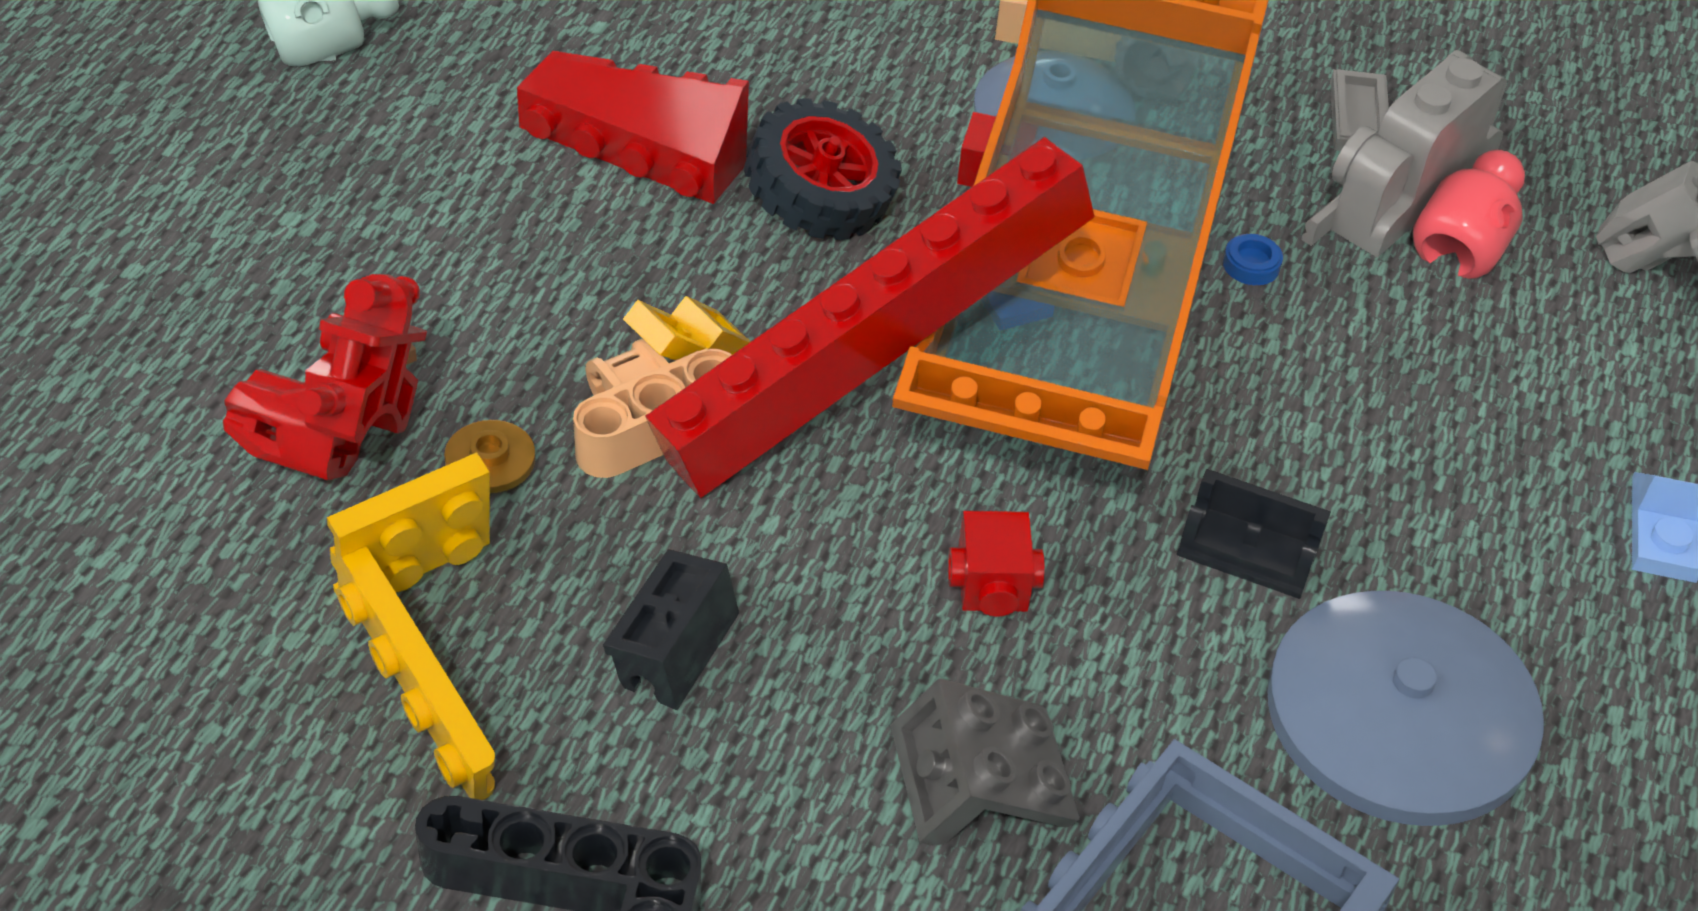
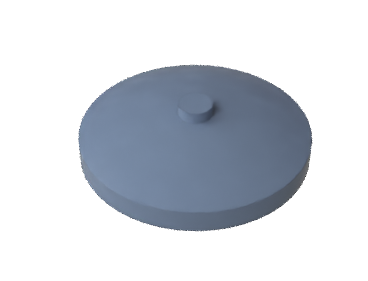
[1267,591,1544,826]

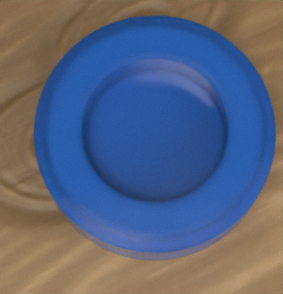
[1223,234,1283,285]

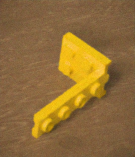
[327,452,495,800]

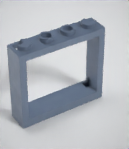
[1021,739,1400,911]

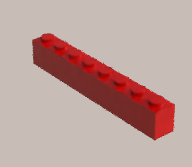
[645,137,1095,498]

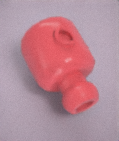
[1413,150,1525,279]

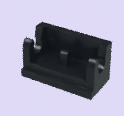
[1177,469,1331,599]
[603,549,739,710]

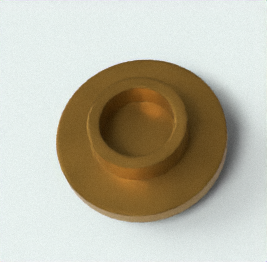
[444,420,535,493]

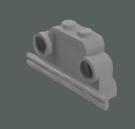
[1302,50,1507,258]

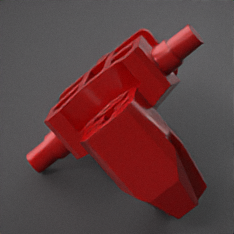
[223,274,427,480]

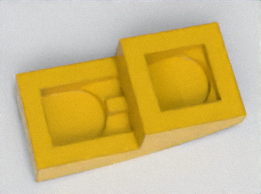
[623,296,751,360]

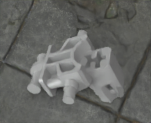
[1596,161,1698,274]

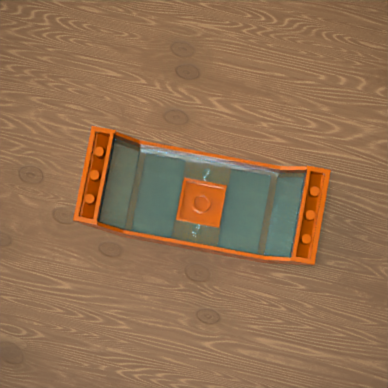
[892,0,1269,470]

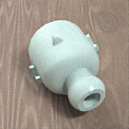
[258,0,399,67]

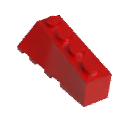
[517,51,749,204]

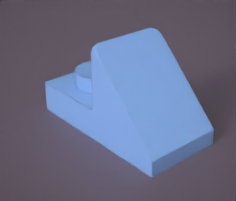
[1632,472,1698,583]

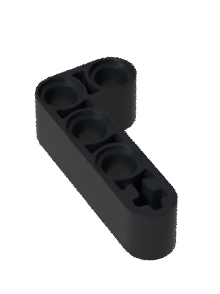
[415,796,701,911]

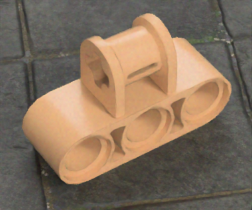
[573,338,731,478]

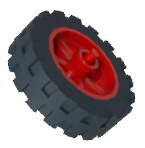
[744,98,902,240]

